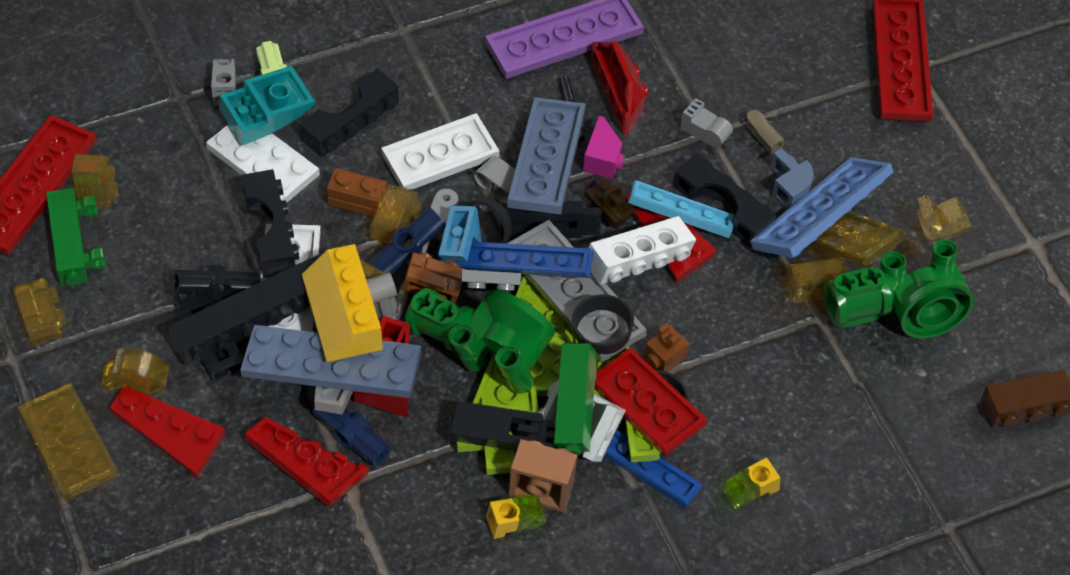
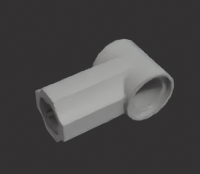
[366,272,399,320]

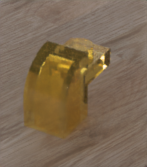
[917,194,973,240]
[100,348,170,395]

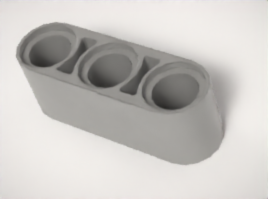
[474,156,515,203]

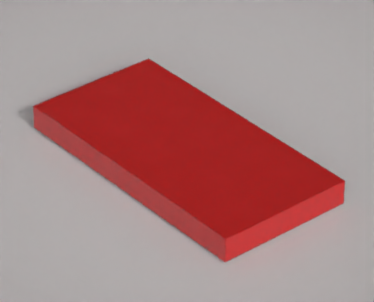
[594,347,708,457]

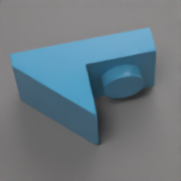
[438,206,482,261]

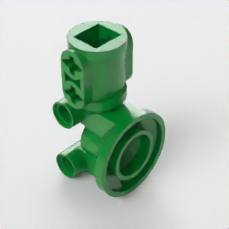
[823,239,974,339]
[405,288,555,394]

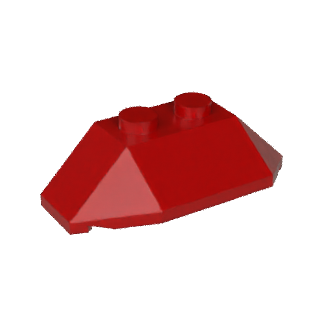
[591,41,648,136]

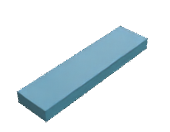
[628,180,735,238]

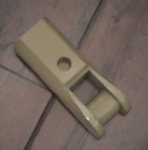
[746,110,784,154]

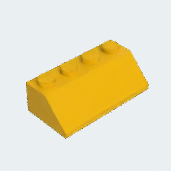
[302,244,383,362]

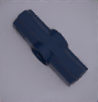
[369,207,446,275]
[313,407,391,467]

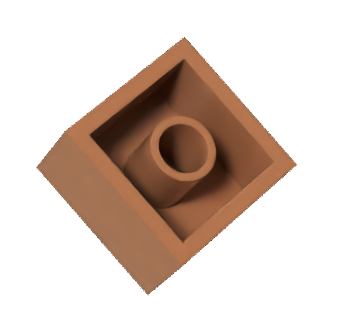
[509,439,577,513]

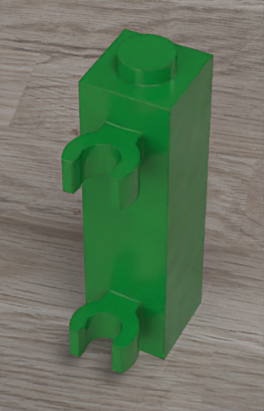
[46,188,106,287]
[554,343,597,456]

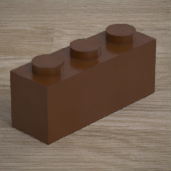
[981,369,1070,428]

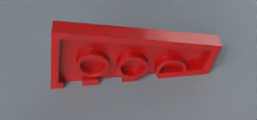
[625,182,716,283]
[110,385,226,479]
[245,417,370,507]

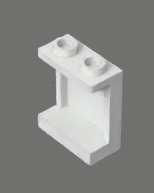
[538,379,625,462]

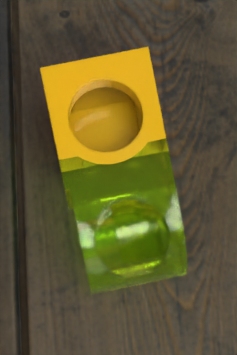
[721,458,780,508]
[486,496,547,539]

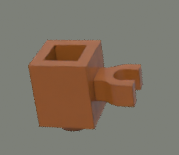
[644,323,690,372]

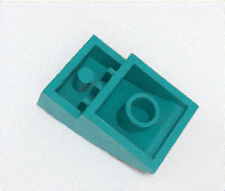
[219,66,315,145]

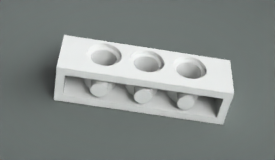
[588,216,696,285]

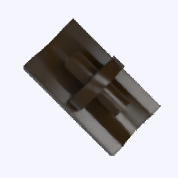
[584,178,636,229]

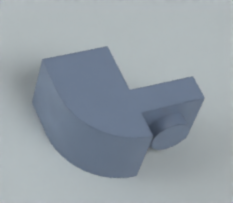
[770,148,814,210]

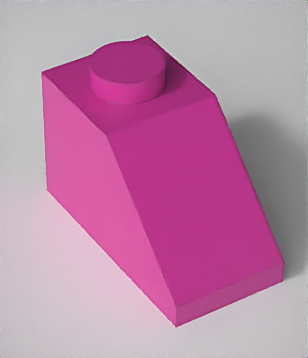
[583,116,625,179]

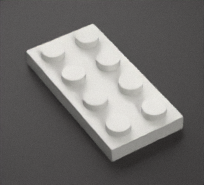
[381,113,500,193]
[206,124,320,202]

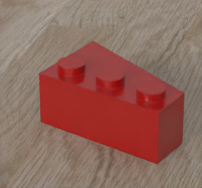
[354,316,410,417]

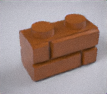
[327,168,387,219]
[401,252,466,304]

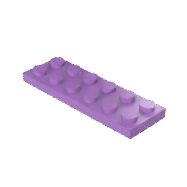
[485,0,644,79]

